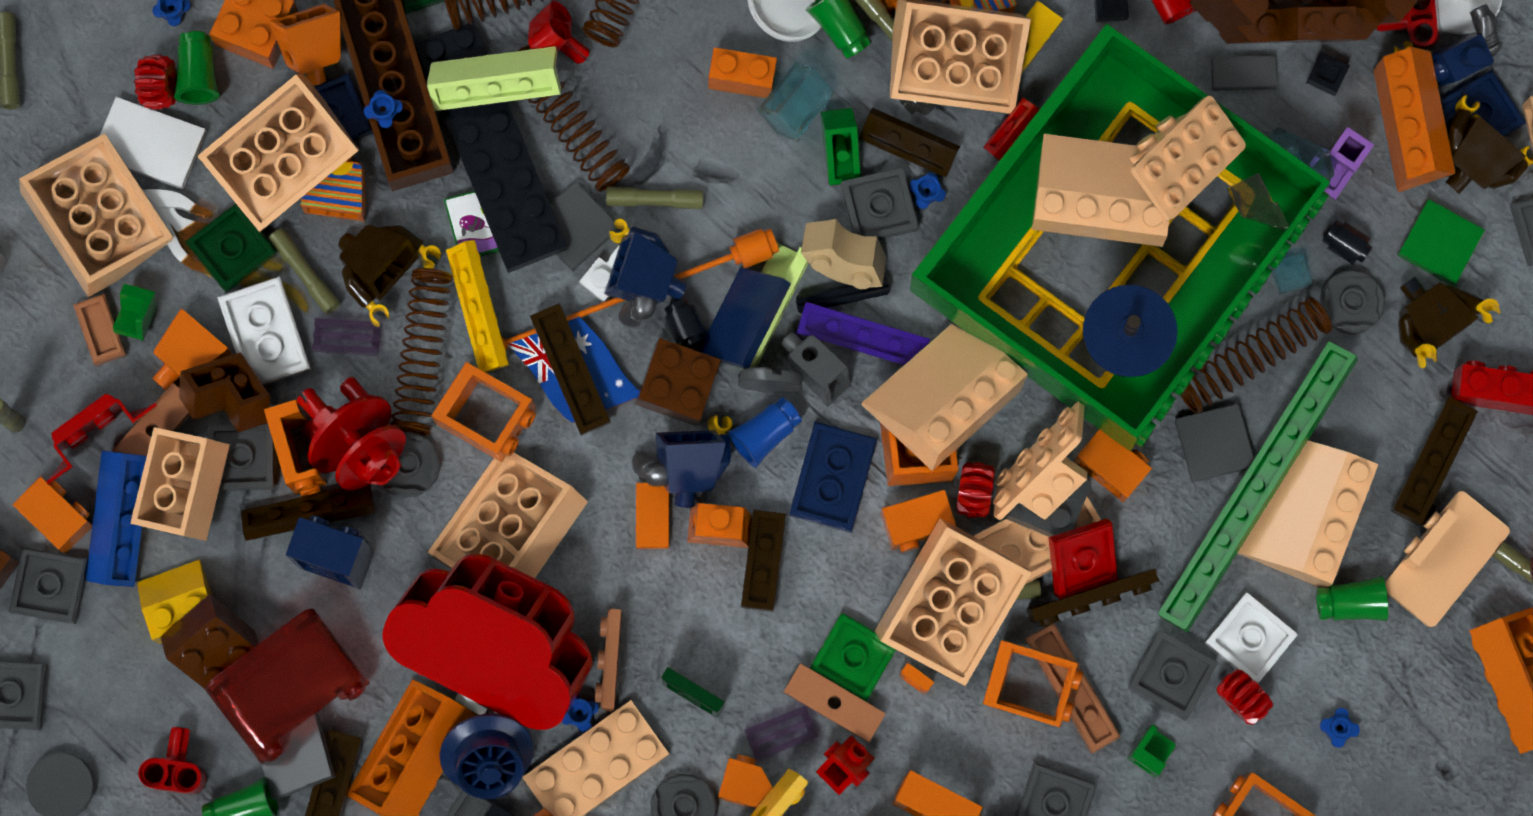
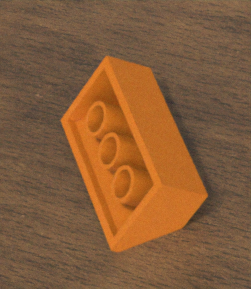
[1373,47,1455,192]
[1469,607,1533,754]
[347,679,476,816]

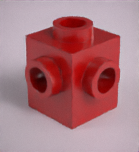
[816,735,875,795]

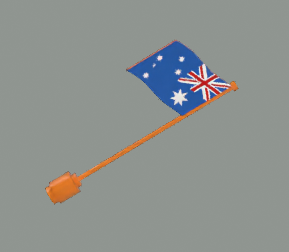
[501,228,779,423]

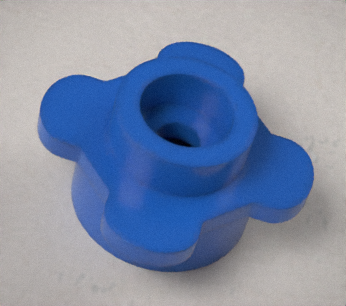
[152,0,191,27]
[364,90,403,128]
[908,172,946,209]
[561,695,598,732]
[1320,708,1360,748]

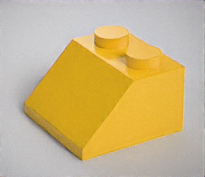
[137,559,213,644]

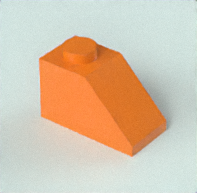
[718,754,773,809]

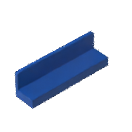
[86,451,147,587]

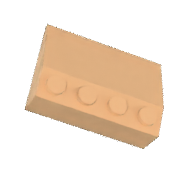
[890,0,1031,114]
[197,74,359,232]
[19,133,173,297]
[1031,134,1169,247]
[862,324,1028,471]
[1237,441,1379,588]
[427,453,588,578]
[875,518,1032,686]

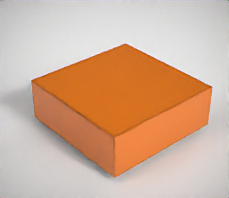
[899,663,934,694]

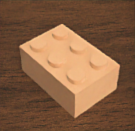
[130,427,230,541]

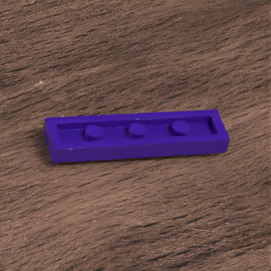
[796,302,930,365]

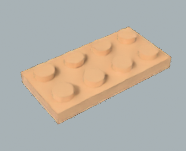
[974,497,1101,585]
[522,700,669,816]

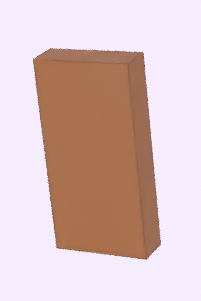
[73,294,127,366]

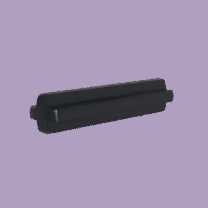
[795,276,890,314]

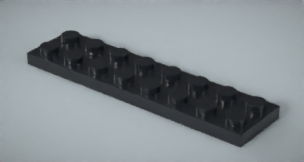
[415,21,568,273]

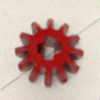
[133,54,177,109]
[957,462,995,518]
[1216,669,1273,725]

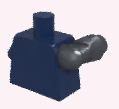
[1394,4,1503,87]
[604,219,686,327]
[632,415,732,508]

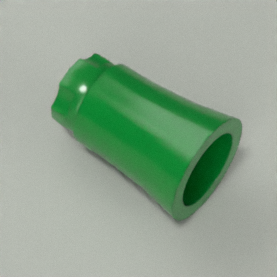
[805,0,872,59]
[174,31,220,105]
[1316,575,1388,621]
[202,777,280,816]

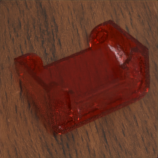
[205,608,370,764]

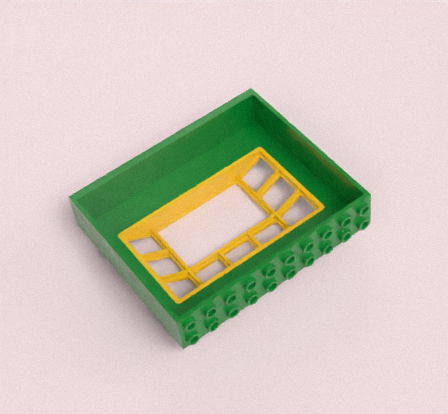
[910,23,1330,452]

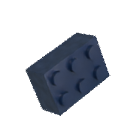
[285,515,374,590]

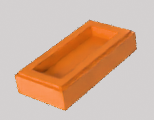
[636,483,669,549]

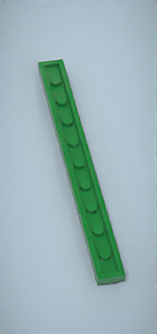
[1158,341,1358,633]

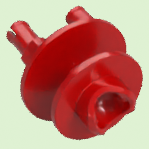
[296,377,406,490]

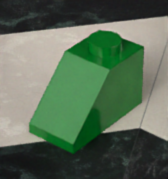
[820,108,860,186]

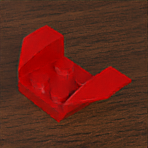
[46,393,157,485]

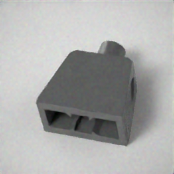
[781,331,851,407]

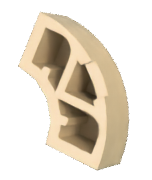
[801,219,887,289]

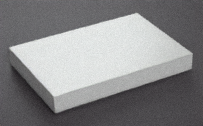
[100,97,207,190]
[218,277,311,385]

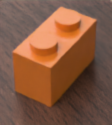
[708,47,777,99]
[1073,429,1152,503]
[12,476,92,554]
[880,490,956,553]

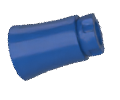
[727,397,802,468]

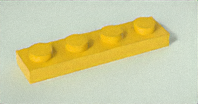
[446,240,509,373]

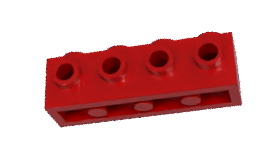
[1451,361,1533,415]

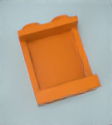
[264,399,327,497]

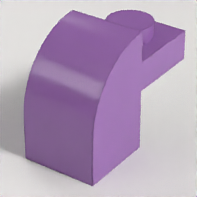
[1316,127,1374,200]

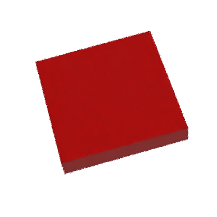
[1048,518,1118,599]

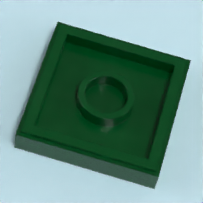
[185,203,277,293]
[661,667,725,718]

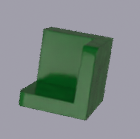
[113,283,157,341]
[1127,724,1176,778]

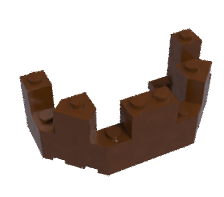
[1189,0,1418,44]

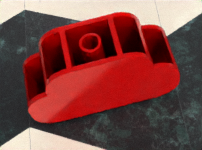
[382,554,592,730]

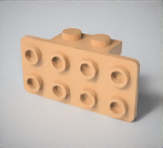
[1129,96,1246,220]
[993,402,1087,520]
[1385,491,1510,627]

